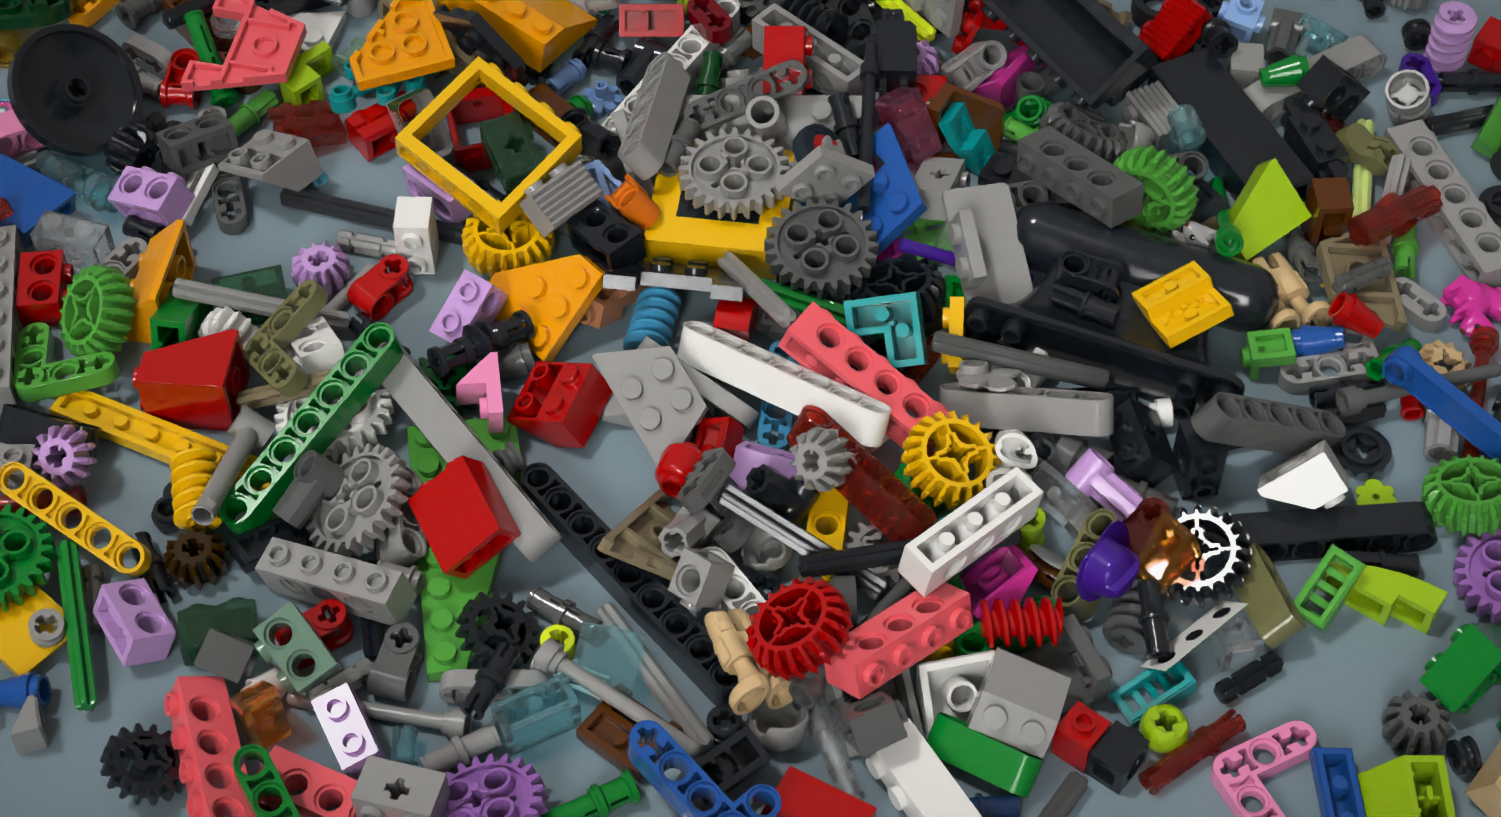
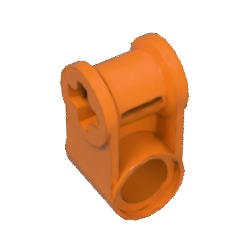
[604,173,661,230]

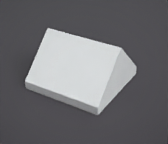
[914,650,995,737]

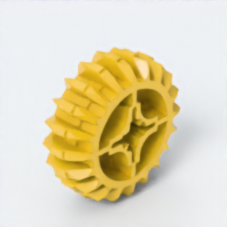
[462,198,555,278]
[900,410,1002,511]

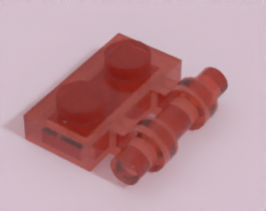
[267,99,347,147]

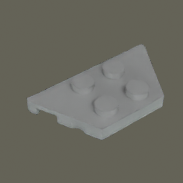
[591,346,709,465]

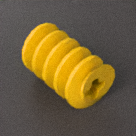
[169,447,222,532]

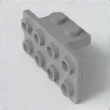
[941,183,1033,305]

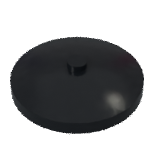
[7,24,143,157]

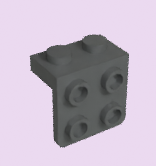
[1018,614,1113,718]

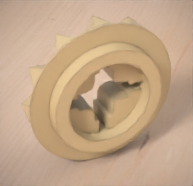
[1419,339,1472,391]

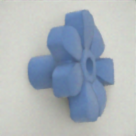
[583,80,623,117]

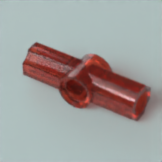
[1347,184,1443,246]

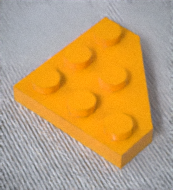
[349,0,456,91]
[489,254,605,362]

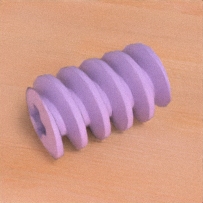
[1423,1,1477,73]

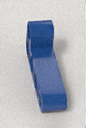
[627,720,782,817]

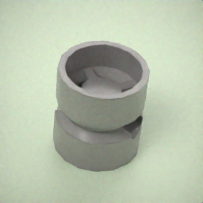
[1385,69,1431,125]

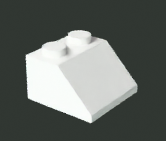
[1257,439,1348,510]

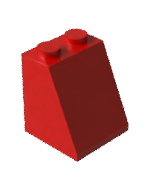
[132,329,250,431]

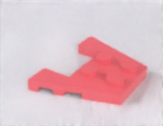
[180,0,307,92]

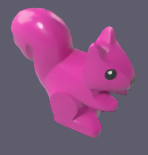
[1440,274,1501,342]

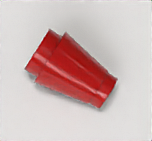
[1328,292,1384,339]

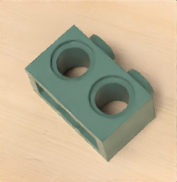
[252,601,343,698]

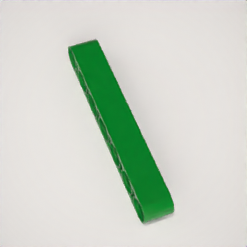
[218,322,404,536]

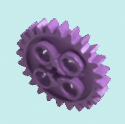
[1453,529,1501,624]
[442,753,549,817]

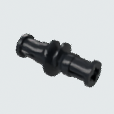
[427,310,535,378]

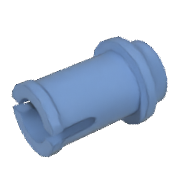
[545,58,587,96]

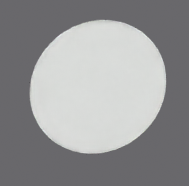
[1030,544,1066,570]

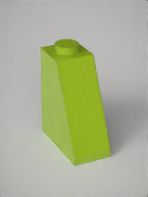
[1230,158,1312,261]

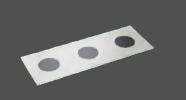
[1140,600,1248,672]

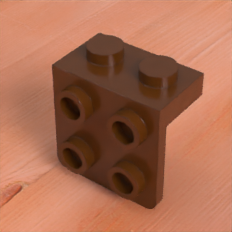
[922,82,1005,157]

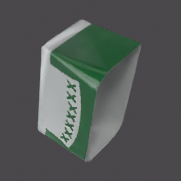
[385,88,453,158]

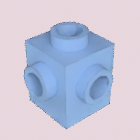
[1217,0,1266,43]

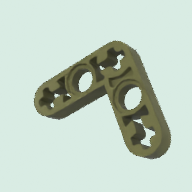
[243,279,328,398]

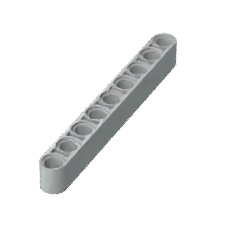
[378,342,562,563]

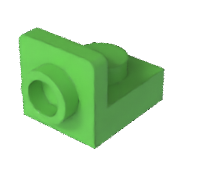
[1239,327,1296,380]

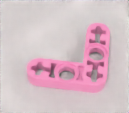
[1210,720,1317,817]

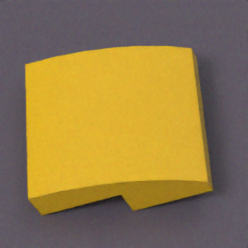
[1131,261,1234,349]
[0,585,67,676]

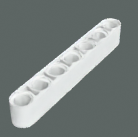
[677,321,891,447]

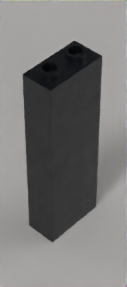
[1148,47,1315,202]

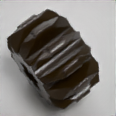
[163,525,230,591]

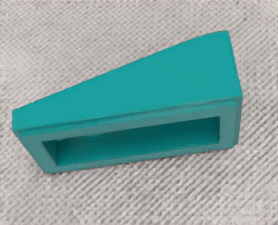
[1108,660,1198,727]

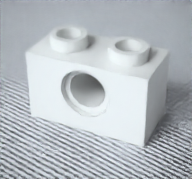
[393,196,439,275]

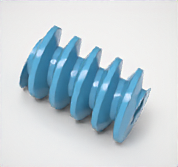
[623,287,682,350]

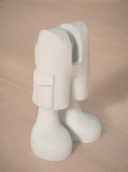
[986,429,1038,487]

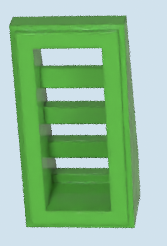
[1294,544,1366,633]

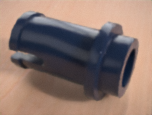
[969,793,1021,817]

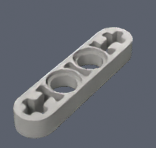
[637,336,760,429]

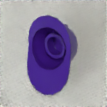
[1076,520,1140,602]

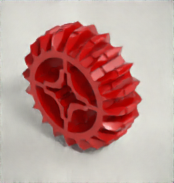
[745,576,853,681]

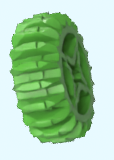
[1113,144,1199,234]
[59,265,136,357]
[1421,454,1501,538]

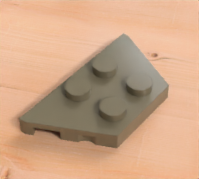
[1316,222,1408,332]
[596,489,709,580]

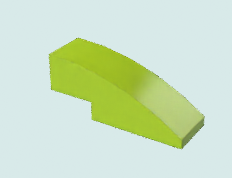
[1317,562,1448,634]

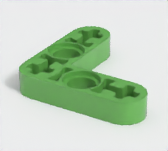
[13,322,121,402]

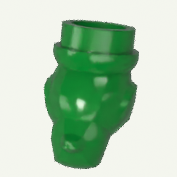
[1004,95,1053,128]

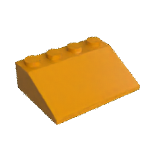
[436,0,598,73]

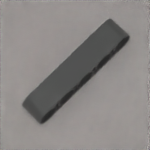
[1191,392,1346,455]

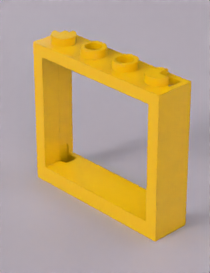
[395,56,582,235]

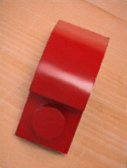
[713,296,760,343]

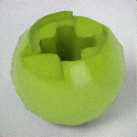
[1139,703,1190,754]

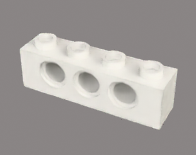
[897,466,1044,597]

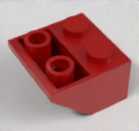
[506,361,612,449]

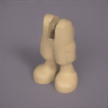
[1248,252,1332,332]
[704,608,794,715]

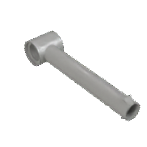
[191,405,276,526]

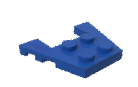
[800,123,927,256]

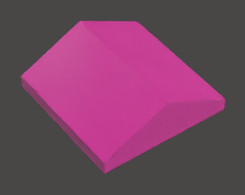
[960,545,1038,618]

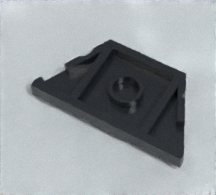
[432,4,529,87]

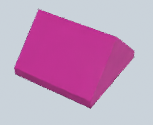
[971,45,1034,112]

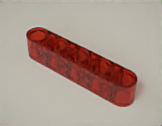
[786,405,937,541]

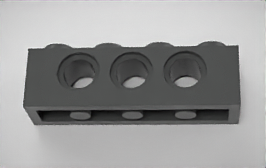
[1017,125,1144,228]

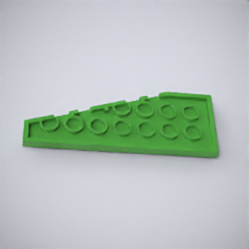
[407,415,522,682]

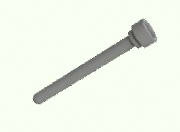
[533,638,701,757]
[286,691,472,739]

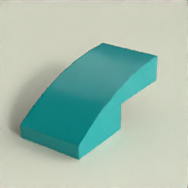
[938,102,997,176]

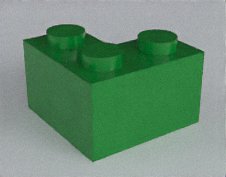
[1419,622,1501,714]

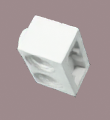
[285,316,345,374]

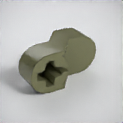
[1335,123,1400,177]

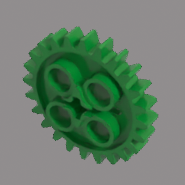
[0,503,57,612]

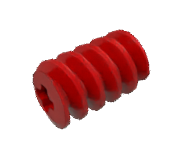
[979,596,1063,649]

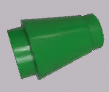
[1259,54,1310,88]

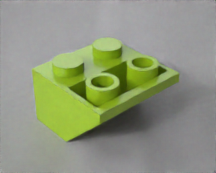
[1357,755,1456,817]

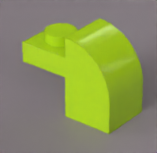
[279,40,336,115]

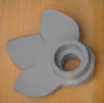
[956,360,1021,393]

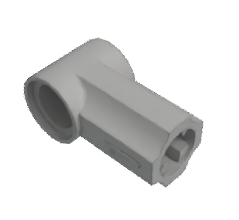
[1423,406,1459,463]
[658,506,722,558]

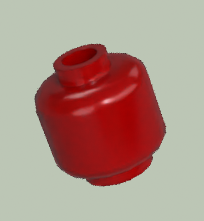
[655,442,703,498]

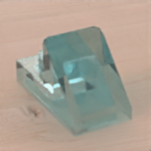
[1295,13,1348,58]

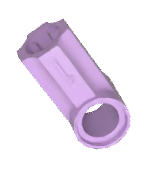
[1065,447,1143,522]

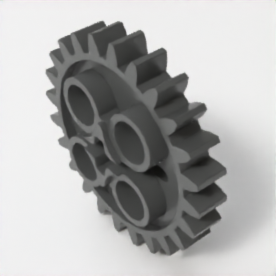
[764,196,879,300]

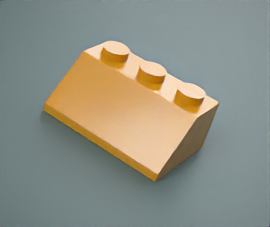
[127,219,197,343]

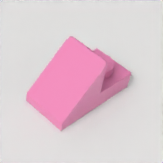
[456,352,503,434]

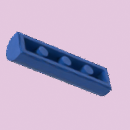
[1309,747,1366,817]

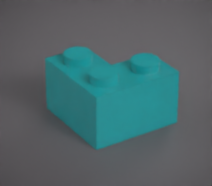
[843,291,929,369]

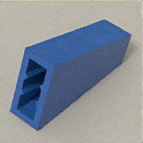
[0,153,76,249]

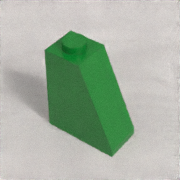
[150,291,213,350]

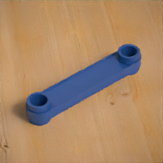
[1382,345,1501,464]

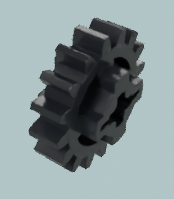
[455,589,541,669]
[100,723,185,806]

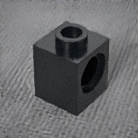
[1085,720,1150,795]

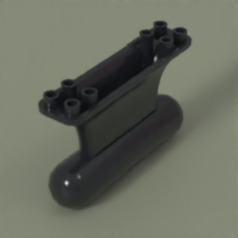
[964,202,1279,420]

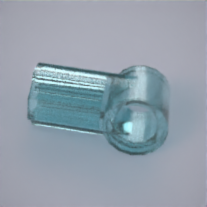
[1167,104,1207,172]

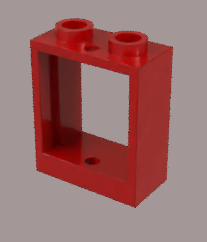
[445,87,524,172]

